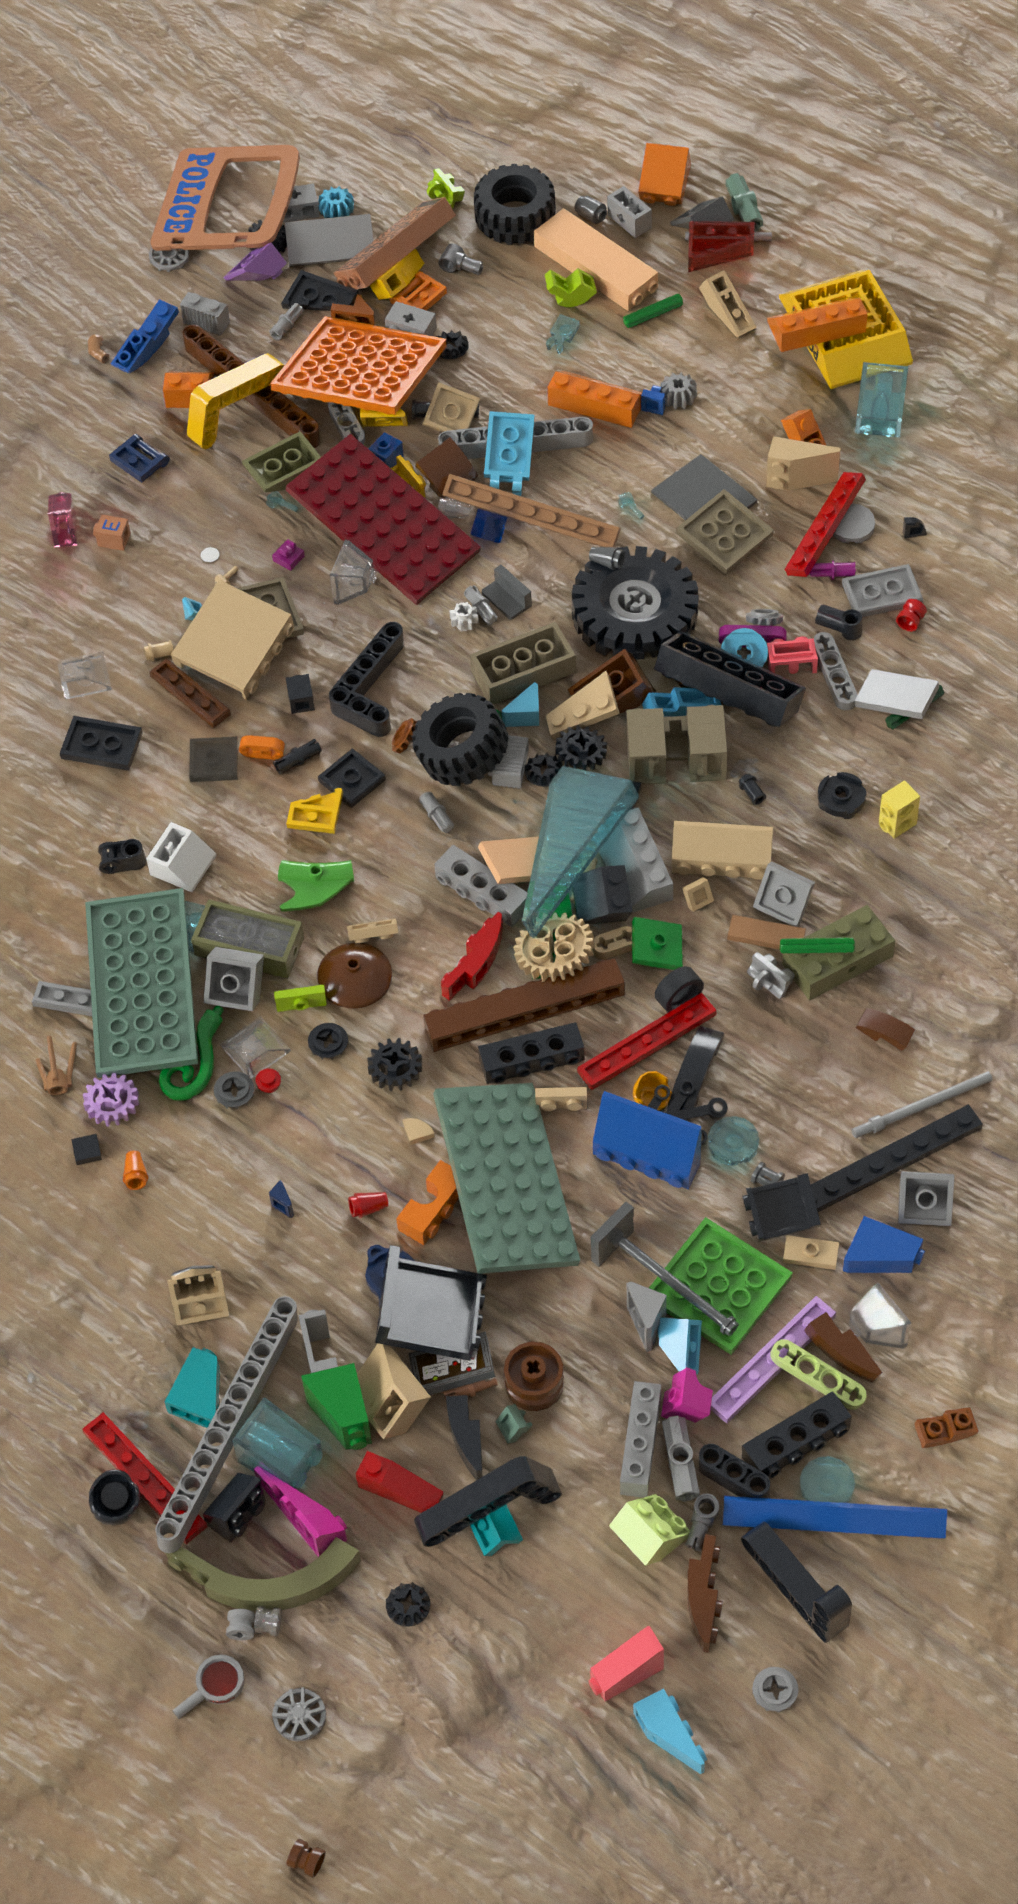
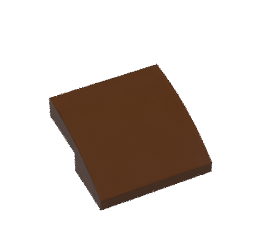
[415,437,478,503]

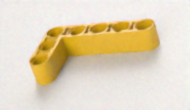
[187,353,285,450]

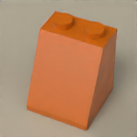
[638,143,691,206]

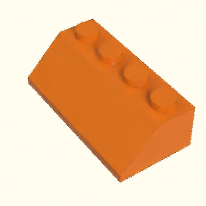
[767,298,867,352]
[547,371,642,428]

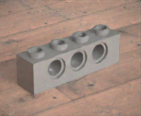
[434,845,530,927]
[620,1381,661,1498]

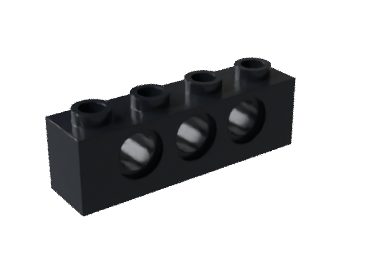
[478,1022,585,1084]
[741,1391,852,1479]

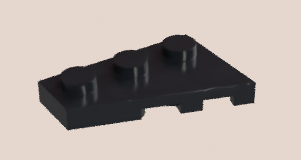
[281,270,359,311]

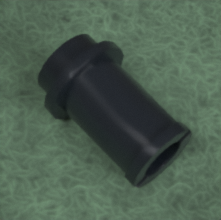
[739,774,766,805]

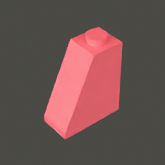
[588,1626,664,1702]

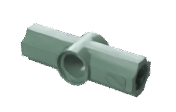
[725,173,763,232]

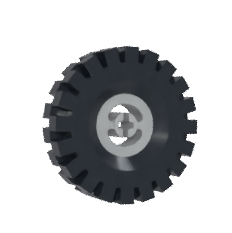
[572,546,699,660]

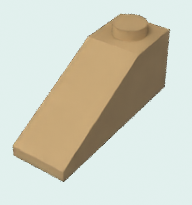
[699,270,757,338]

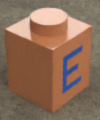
[93,515,131,551]

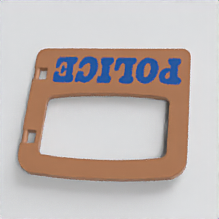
[150,145,300,251]

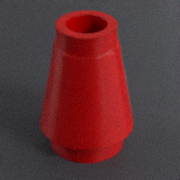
[348,1192,389,1218]

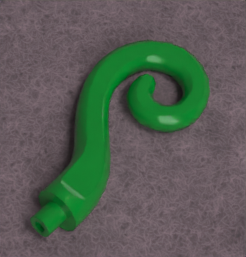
[159,1005,224,1101]

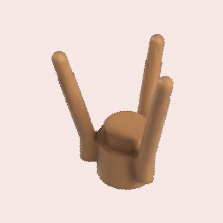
[35,1035,77,1095]

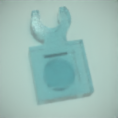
[546,314,580,354]

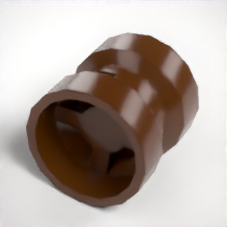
[287,1838,326,1878]

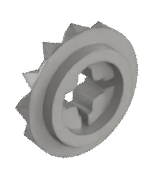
[746,609,783,626]
[752,1667,798,1713]

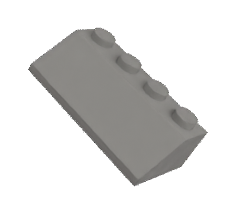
[593,807,673,913]

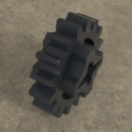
[555,725,607,772]
[367,1038,423,1091]

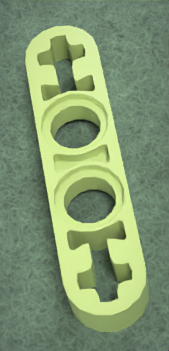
[770,1339,867,1410]

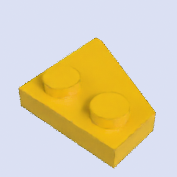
[286,788,343,834]

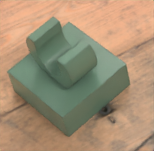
[495,1404,533,1444]

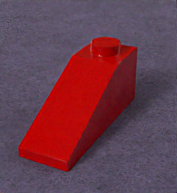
[356,1451,444,1513]

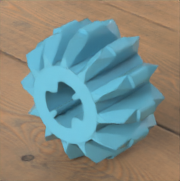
[318,186,354,218]

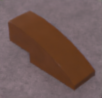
[804,1312,883,1383]

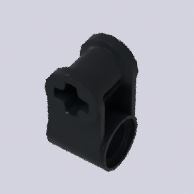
[98,839,147,874]

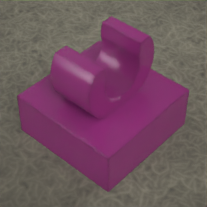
[272,539,305,571]

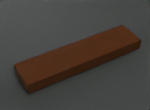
[149,658,231,728]

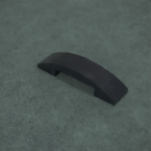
[667,1026,724,1110]

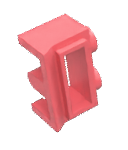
[767,636,818,674]

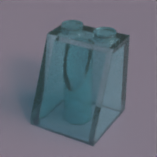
[855,362,908,437]
[232,1398,323,1489]

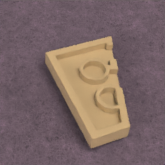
[546,671,620,739]

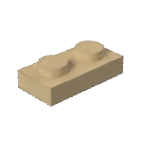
[347,918,398,943]
[535,1087,587,1112]

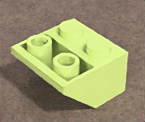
[609,1494,690,1566]

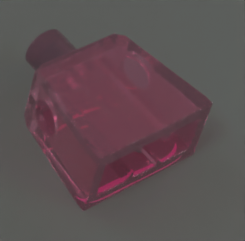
[48,492,77,547]

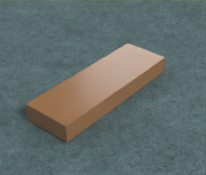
[727,915,806,950]

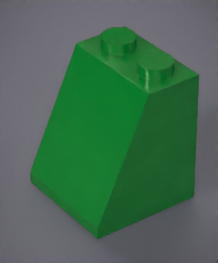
[301,1363,372,1450]

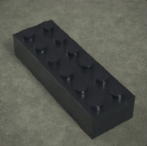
[654,631,806,728]

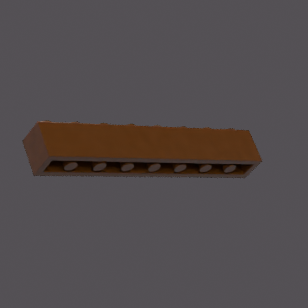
[423,958,625,1052]

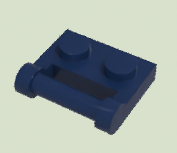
[109,434,170,483]

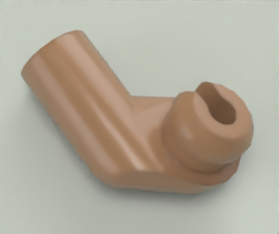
[88,334,109,363]

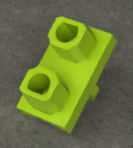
[427,168,465,209]

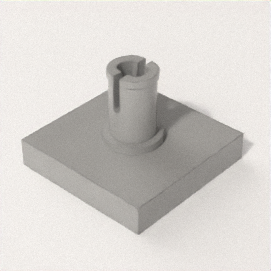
[753,861,815,927]

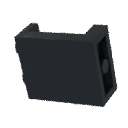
[742,1173,821,1242]

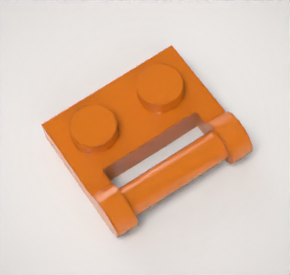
[389,271,447,311]

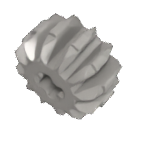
[660,372,697,410]

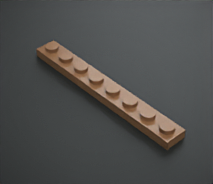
[442,474,621,547]

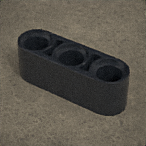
[699,1444,770,1498]

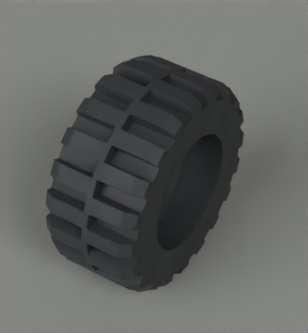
[474,164,556,245]
[412,693,509,786]

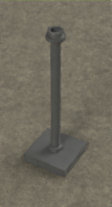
[591,1202,739,1336]

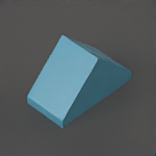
[502,682,539,727]

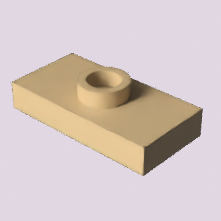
[783,1235,839,1270]

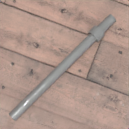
[851,1071,992,1138]

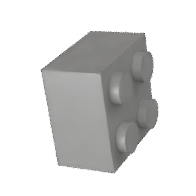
[204,947,264,1011]

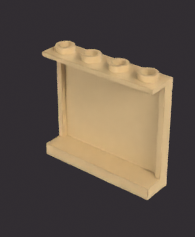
[171,580,294,700]

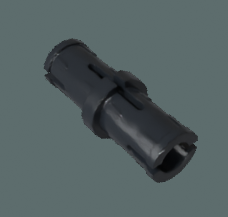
[273,739,322,775]

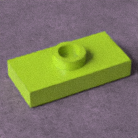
[274,985,327,1012]

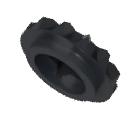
[436,329,469,359]
[525,752,563,787]
[308,1023,348,1060]
[386,1582,430,1627]

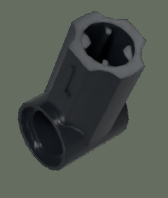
[815,605,862,641]

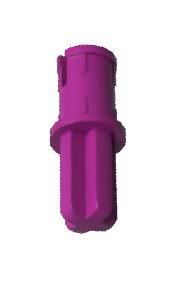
[809,560,856,579]

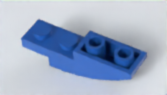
[111,299,179,374]

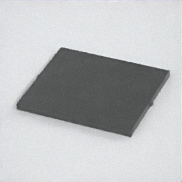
[651,454,757,520]

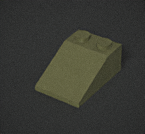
[242,432,321,493]

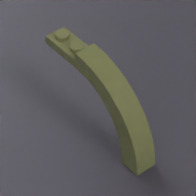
[166,1537,361,1612]

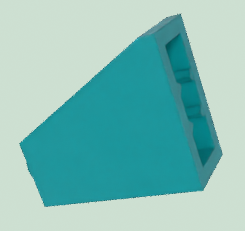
[164,1347,220,1428]

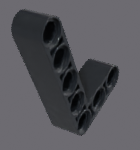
[329,622,404,737]
[414,1456,562,1547]
[741,1521,852,1643]

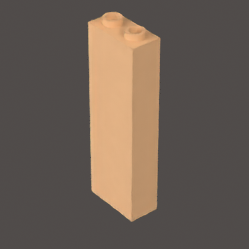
[534,208,658,311]

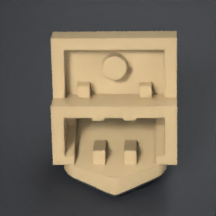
[167,1265,229,1326]

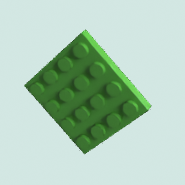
[649,1217,793,1355]

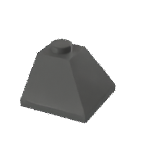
[670,196,734,232]

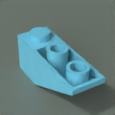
[633,1689,707,1774]

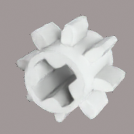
[450,602,478,632]

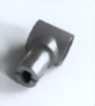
[438,243,484,276]
[685,1494,719,1551]

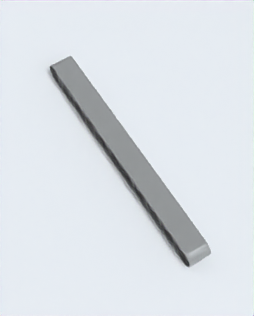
[155,1296,298,1553]

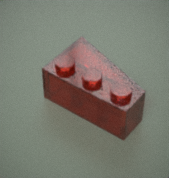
[688,221,755,273]

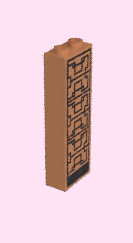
[334,197,456,289]

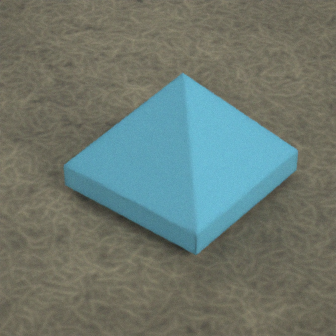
[182,597,202,620]

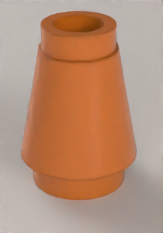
[123,1150,149,1190]

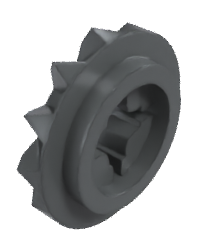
[214,1071,255,1110]

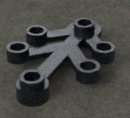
[648,1079,728,1145]

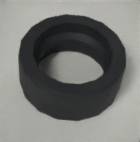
[655,966,704,1013]

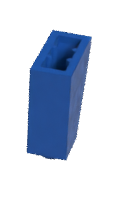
[843,1216,925,1273]

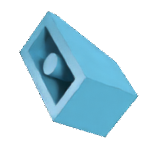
[658,1318,702,1374]

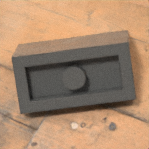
[482,565,532,620]

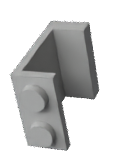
[298,1309,338,1373]

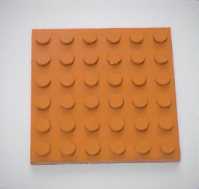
[271,316,446,415]

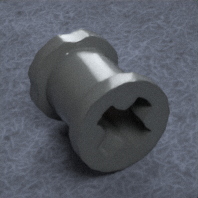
[751,1162,785,1186]

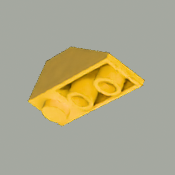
[370,248,425,300]

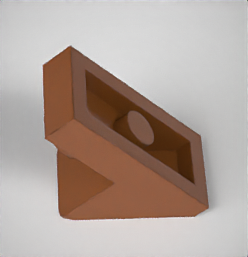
[331,294,375,325]

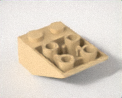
[357,1344,431,1439]

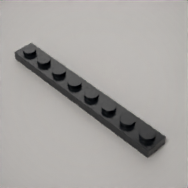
[811,1104,983,1212]

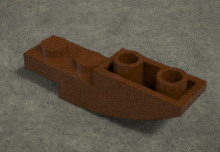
[687,1534,723,1653]

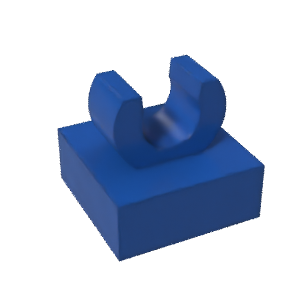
[641,385,665,415]

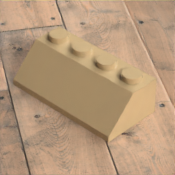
[672,821,773,880]

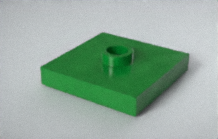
[632,917,683,970]

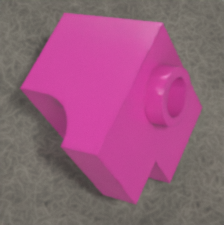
[661,1367,713,1423]

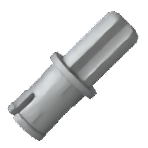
[269,303,303,341]
[464,585,497,625]
[419,792,454,833]

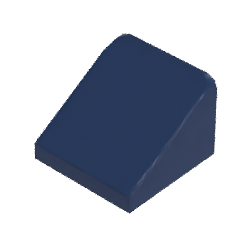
[269,1180,294,1218]

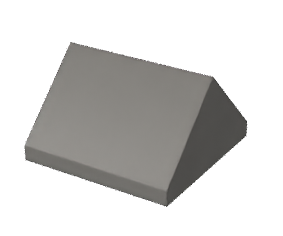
[898,1171,954,1226]
[626,1282,667,1352]

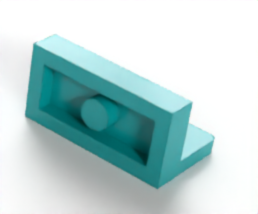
[470,1505,523,1556]

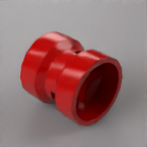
[896,599,927,632]

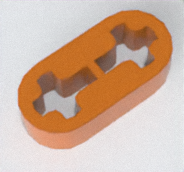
[239,735,285,760]

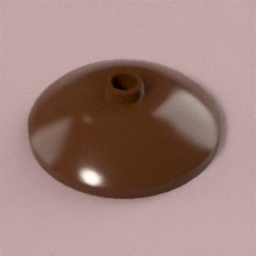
[317,943,392,1009]

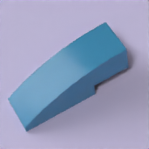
[642,687,721,717]

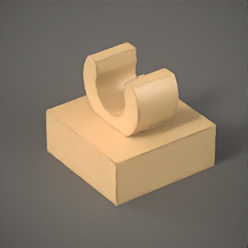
[682,877,714,912]

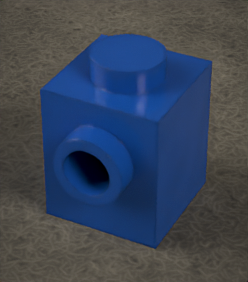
[368,432,404,468]

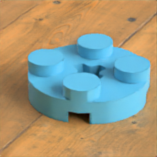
[721,628,768,667]

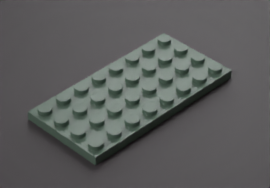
[85,888,198,1078]
[433,1083,580,1274]

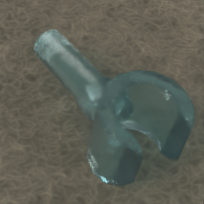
[266,491,298,512]
[618,492,644,519]

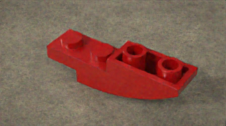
[441,912,503,1001]

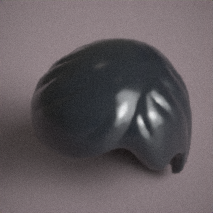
[89,1469,140,1526]

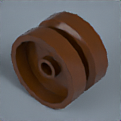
[504,1341,564,1411]

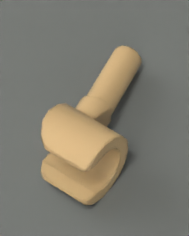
[215,566,239,585]

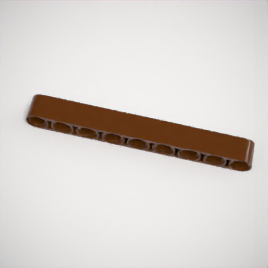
[182,325,320,448]

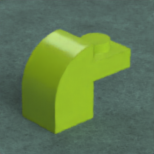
[545,268,597,307]

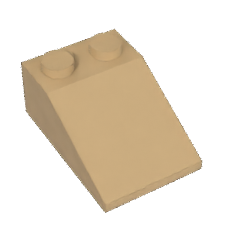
[766,436,841,491]

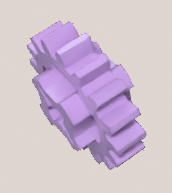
[83,1073,139,1126]

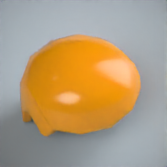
[632,1071,672,1111]

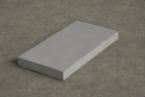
[285,214,373,267]

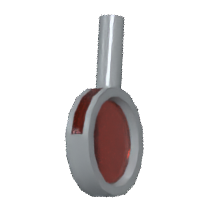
[172,1654,244,1719]

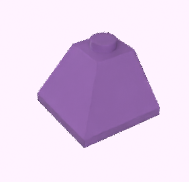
[224,243,287,281]

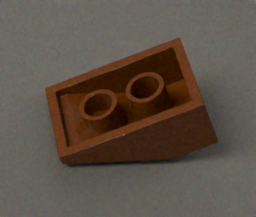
[567,649,655,713]

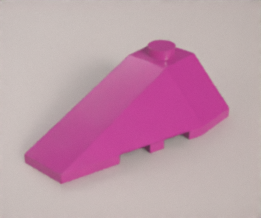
[254,1466,347,1557]

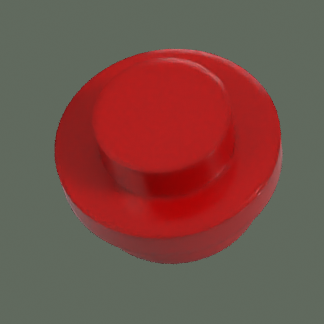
[255,1068,281,1093]

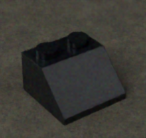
[571,865,633,924]

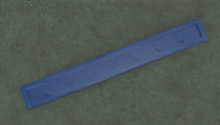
[723,1496,947,1539]

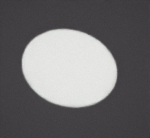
[201,547,219,562]

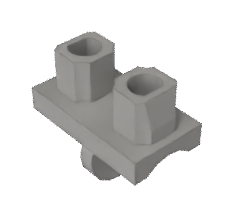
[747,952,795,999]

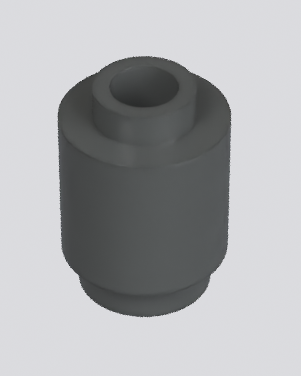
[574,196,607,224]

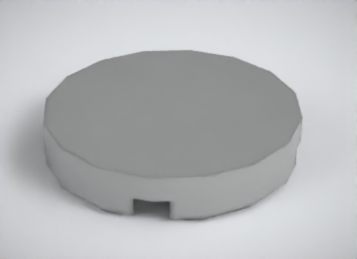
[833,503,875,544]

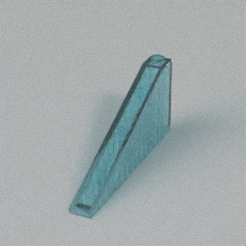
[522,766,639,938]

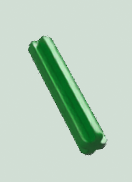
[623,293,683,328]
[780,937,855,953]

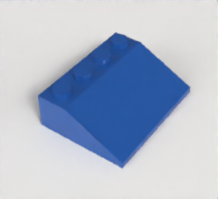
[593,1091,702,1190]

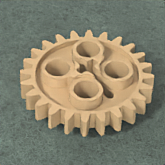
[513,913,595,982]

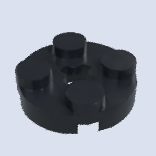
[817,772,866,819]

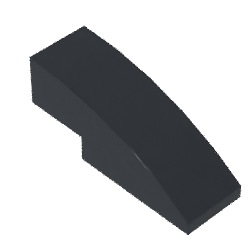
[446,1395,483,1480]

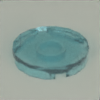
[708,1116,759,1166]
[800,1456,855,1503]

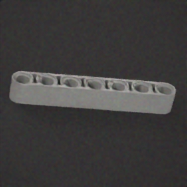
[438,417,593,459]

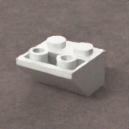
[146,822,216,892]

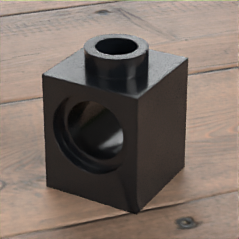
[286,674,315,714]

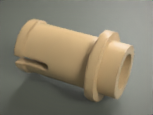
[143,640,174,662]

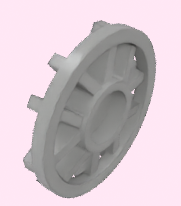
[149,241,189,272]
[272,1687,326,1741]

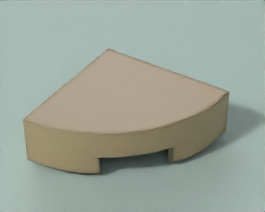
[402,1118,435,1145]

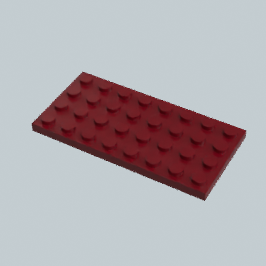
[286,434,481,605]

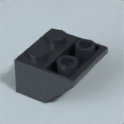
[203,1473,266,1543]

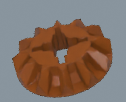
[392,718,417,754]

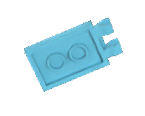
[484,411,535,496]

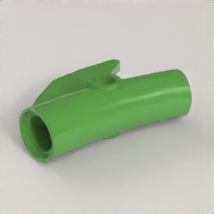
[278,860,354,912]

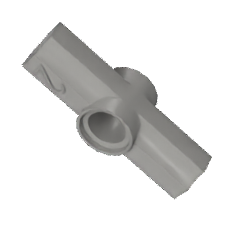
[662,1416,700,1502]

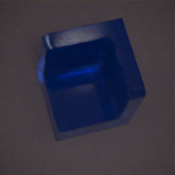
[471,509,508,543]

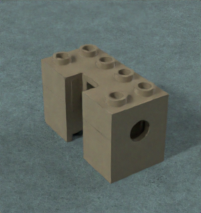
[627,705,727,784]

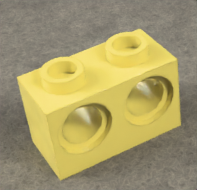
[879,780,920,839]

